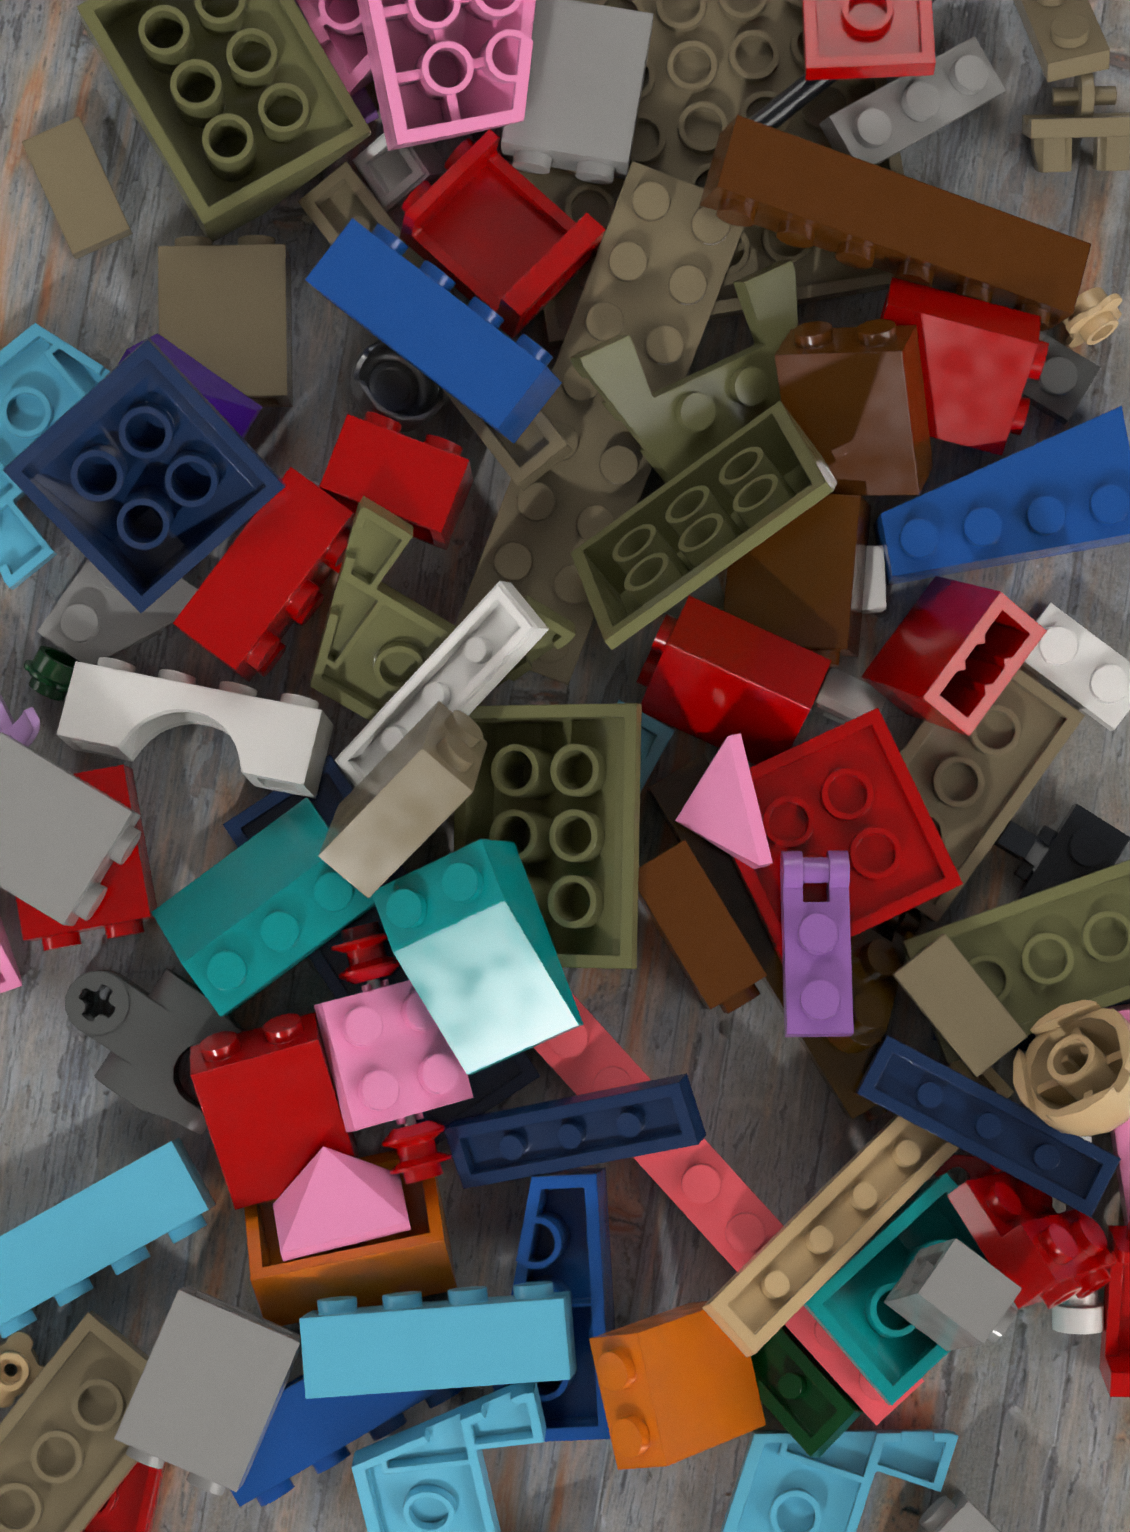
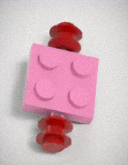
[314,921,474,1184]

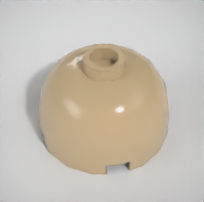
[1013,1000,1130,1136]

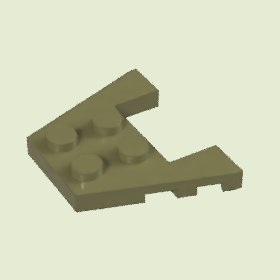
[570,260,798,483]
[310,496,576,721]

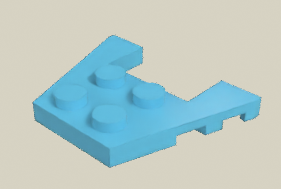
[0,323,111,590]
[351,1382,546,1532]
[720,1429,958,1532]

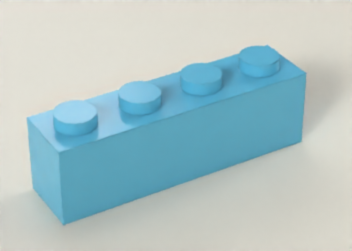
[0,1137,216,1339]
[299,1281,577,1399]

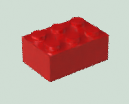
[173,467,355,682]

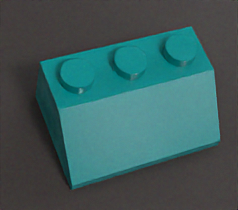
[151,797,376,1017]

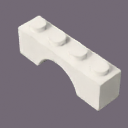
[56,657,334,799]

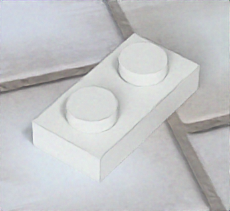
[1022,603,1130,731]

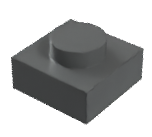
[1022,335,1101,425]

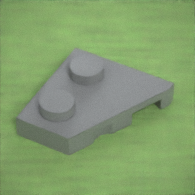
[37,559,198,665]

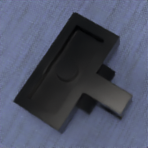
[994,804,1130,901]

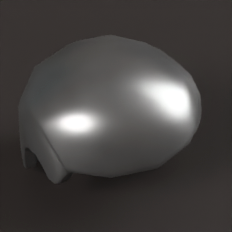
[350,340,445,432]

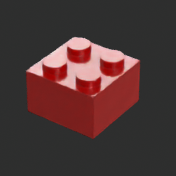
[319,411,473,551]

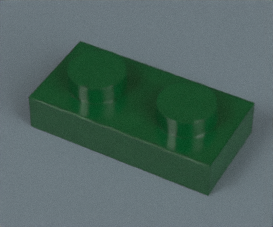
[751,1325,863,1457]

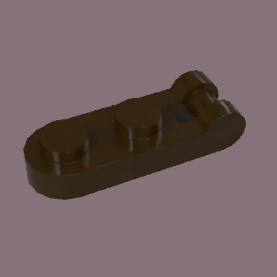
[827,908,922,1054]

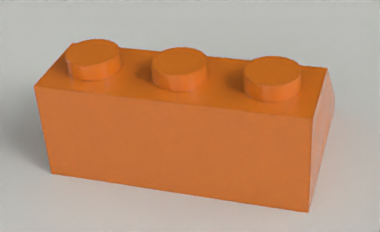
[244,1150,457,1326]

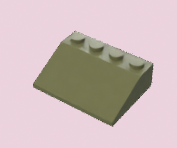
[76,0,371,242]
[571,401,837,650]
[454,703,642,969]

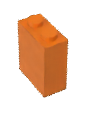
[589,1301,766,1470]

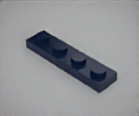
[855,1035,1121,1217]
[444,1073,706,1189]

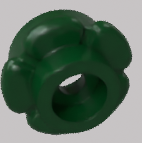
[24,646,79,701]

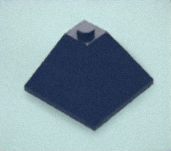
[3,337,286,614]

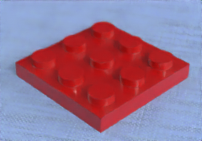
[730,708,963,965]

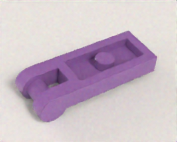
[780,850,854,1037]

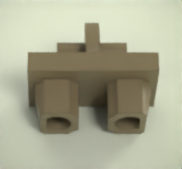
[1022,72,1130,173]

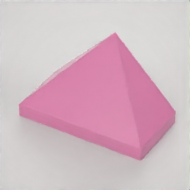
[675,733,773,869]
[273,1146,411,1262]

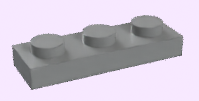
[819,36,1006,165]

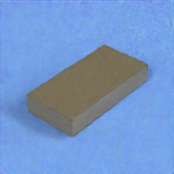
[22,116,133,259]
[892,934,1028,1077]

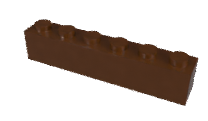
[699,115,1091,331]

